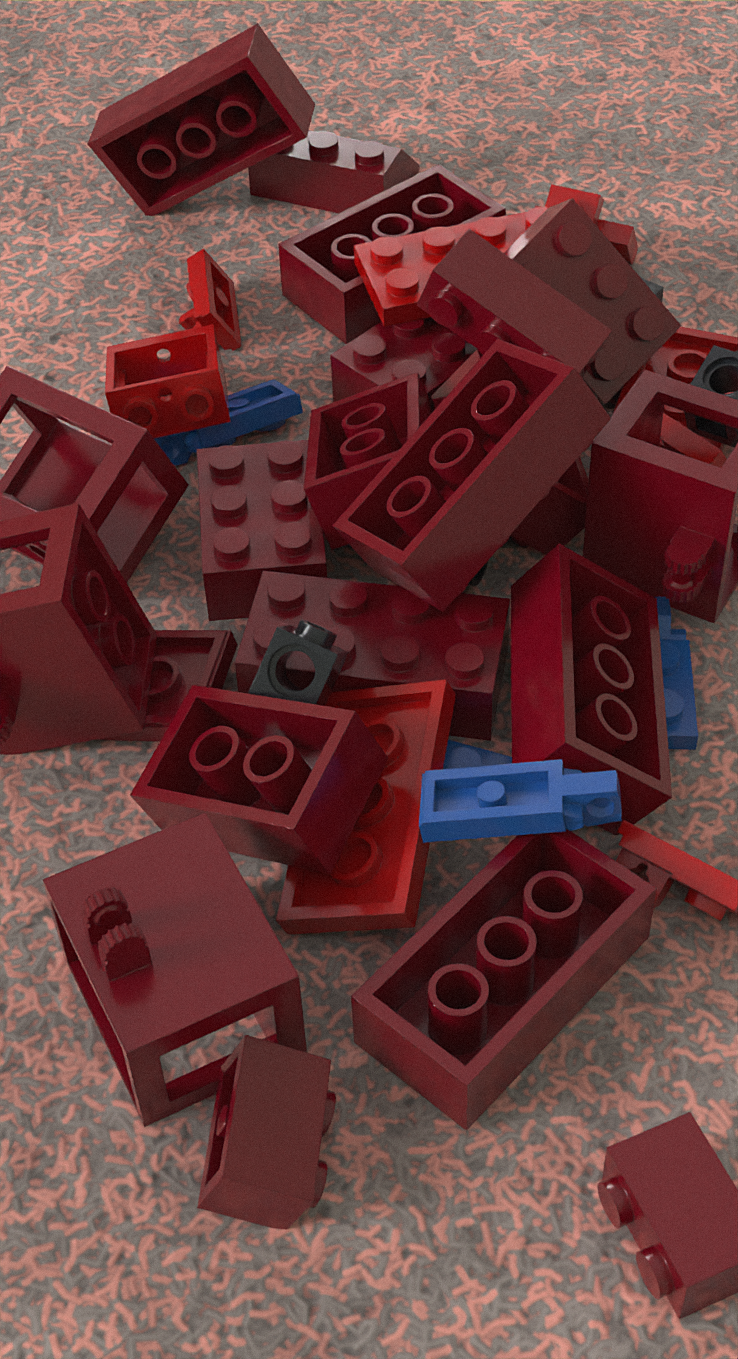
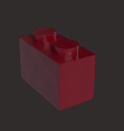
[197,1035,336,1230]
[597,1112,738,1319]

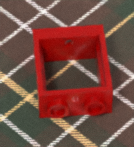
[105,324,231,438]

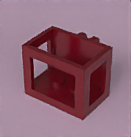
[0,365,189,583]
[583,370,738,624]
[0,503,157,755]
[43,812,307,1127]

